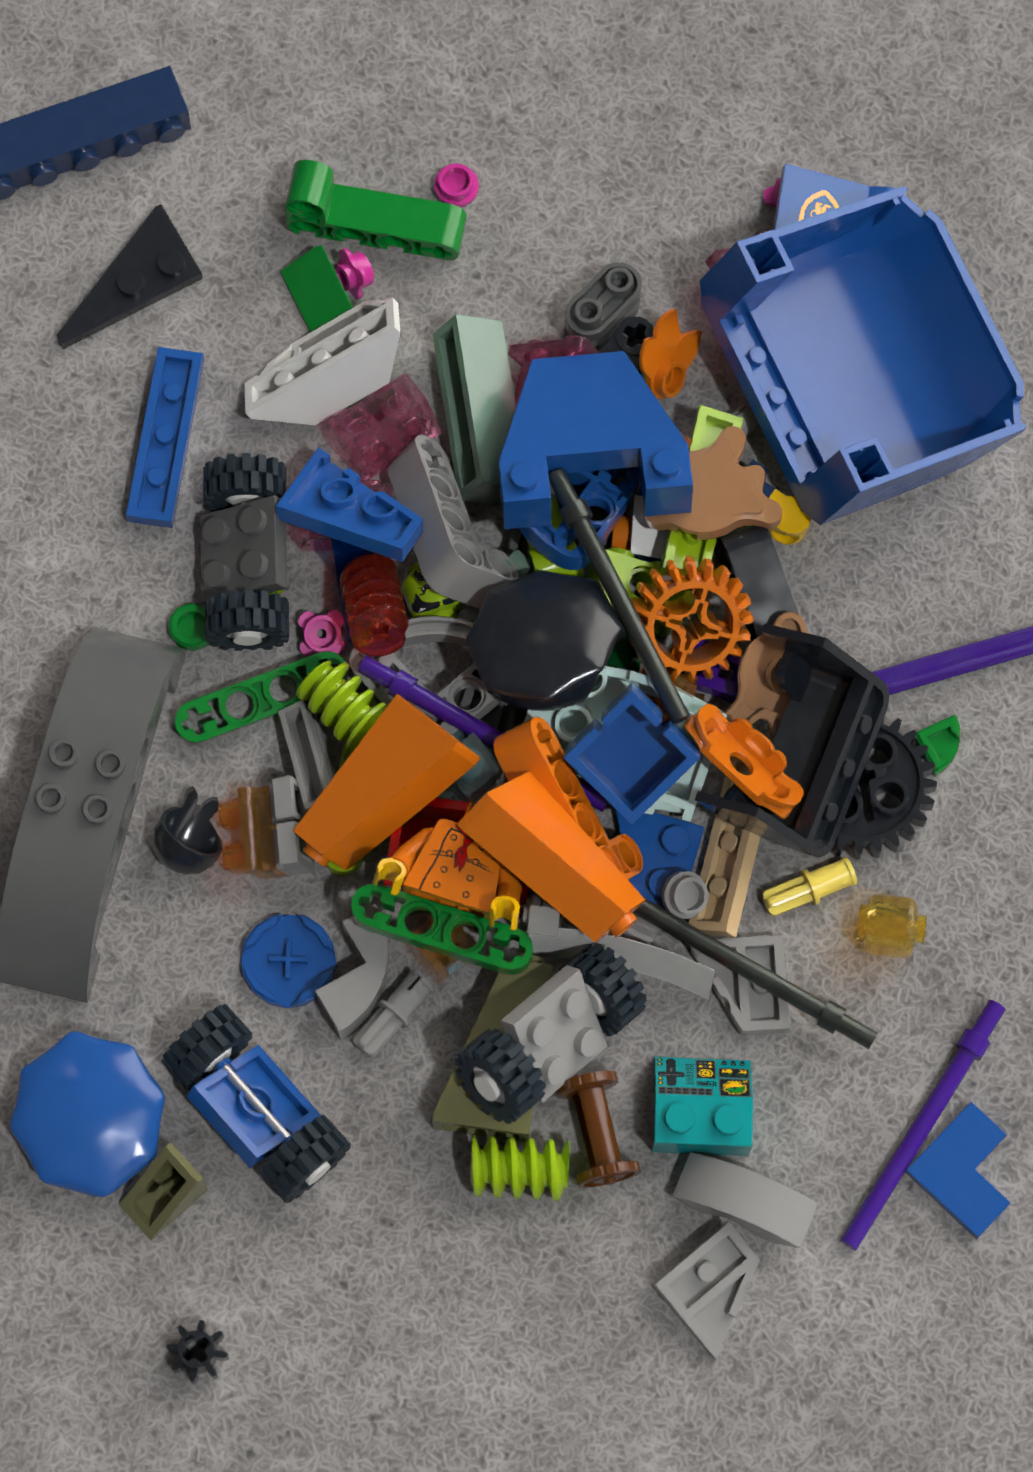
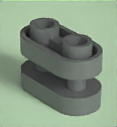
[564,263,642,355]

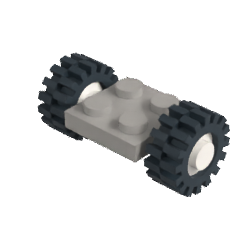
[454,943,647,1124]

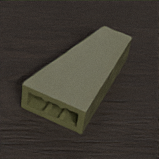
[432,954,553,1142]

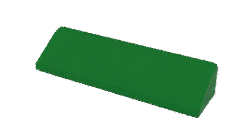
[280,245,397,425]

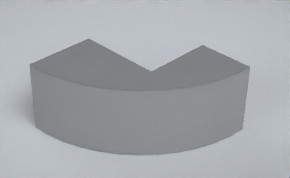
[316,903,389,1041]
[672,1152,818,1248]

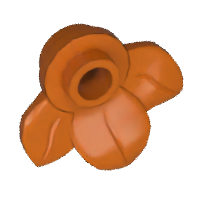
[639,309,702,399]

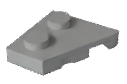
[690,935,790,1035]
[652,1222,760,1358]

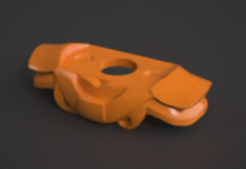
[684,704,804,819]

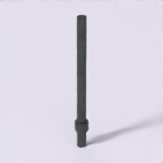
[549,468,690,725]
[633,898,878,1049]

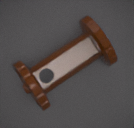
[555,1070,641,1188]

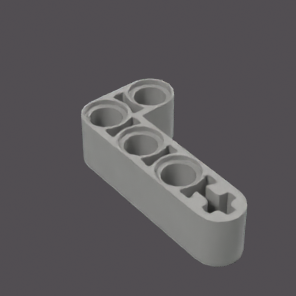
[387,435,519,609]

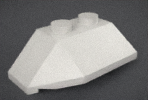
[245,298,400,425]

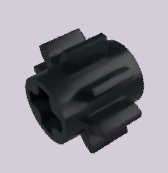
[166,1320,229,1385]

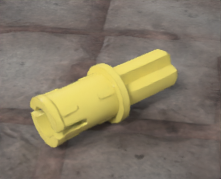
[762,857,857,916]

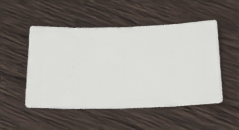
[529,928,715,1000]

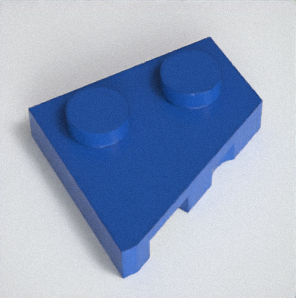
[615,809,705,910]

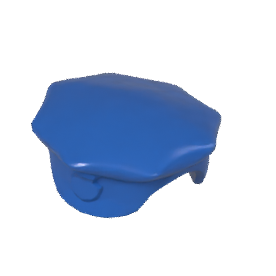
[10,1031,164,1197]

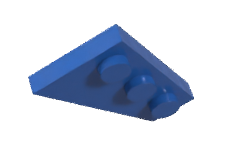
[276,447,423,562]

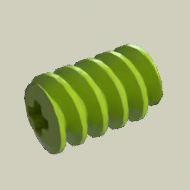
[296,660,387,753]
[470,1135,570,1201]

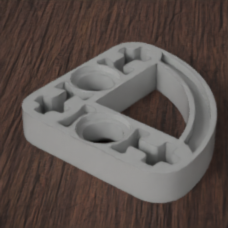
[349,617,502,739]

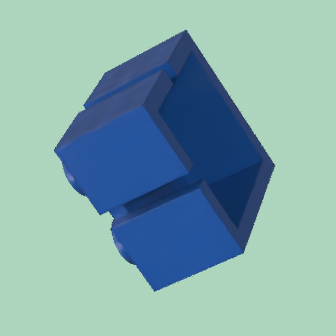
[564,681,700,825]

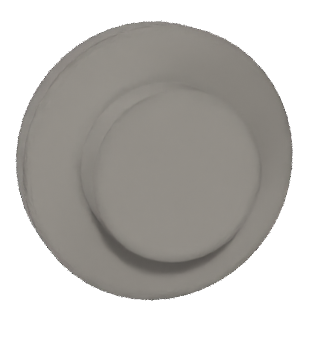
[662,871,709,919]

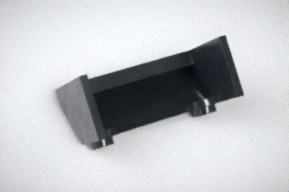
[694,623,889,857]

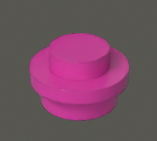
[434,163,479,207]

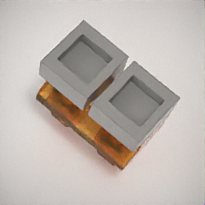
[218,775,316,879]

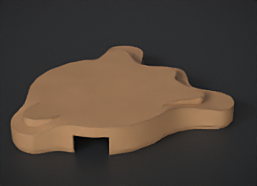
[644,426,782,540]
[725,612,808,739]

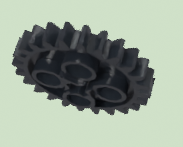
[835,718,937,860]

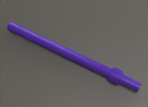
[358,655,609,812]
[840,1000,1006,1251]

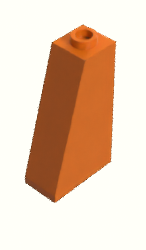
[293,694,481,871]
[457,771,645,942]

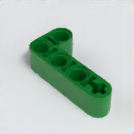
[285,159,467,261]

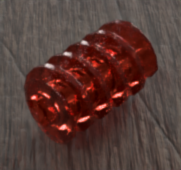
[340,553,409,656]

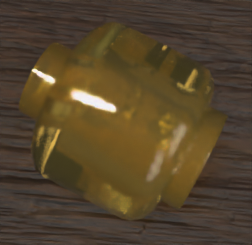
[856,893,927,958]

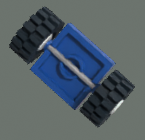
[161,1004,351,1203]

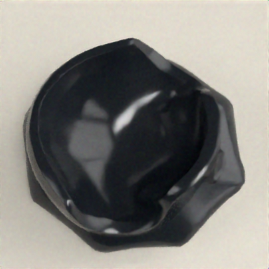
[466,570,622,711]

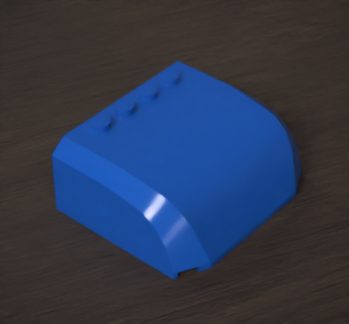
[700,186,1026,525]

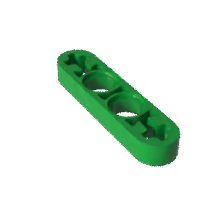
[174,651,348,744]
[351,884,533,975]

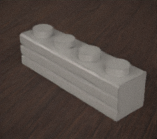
[278,700,335,811]
[523,887,562,937]

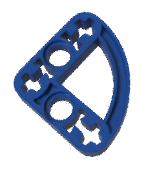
[518,467,640,570]

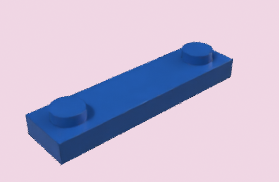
[126,347,204,528]

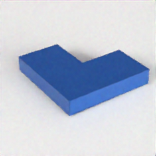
[905,1102,1011,1240]

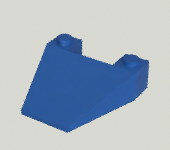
[499,351,693,529]

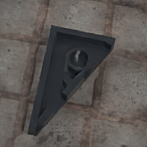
[57,204,203,349]

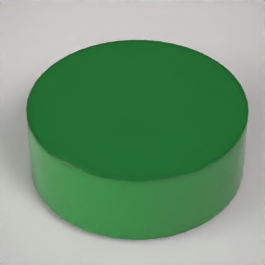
[168,603,210,651]

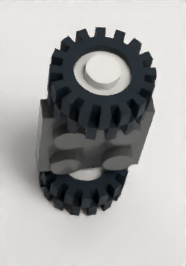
[200,453,290,651]

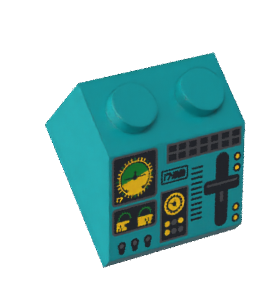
[652,1057,753,1156]

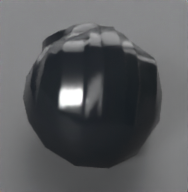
[152,786,223,875]

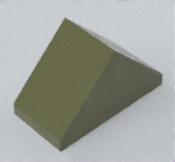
[119,1143,208,1240]

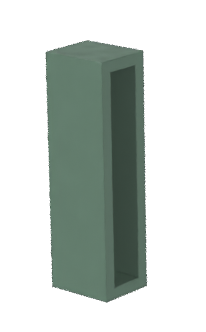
[432,314,516,505]

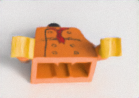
[372,802,522,930]

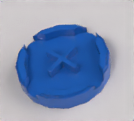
[241,914,336,1009]

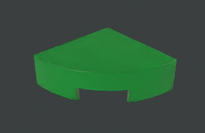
[915,714,961,777]

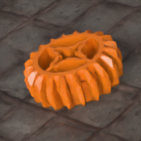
[628,556,754,684]

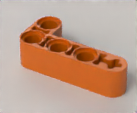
[494,717,643,880]

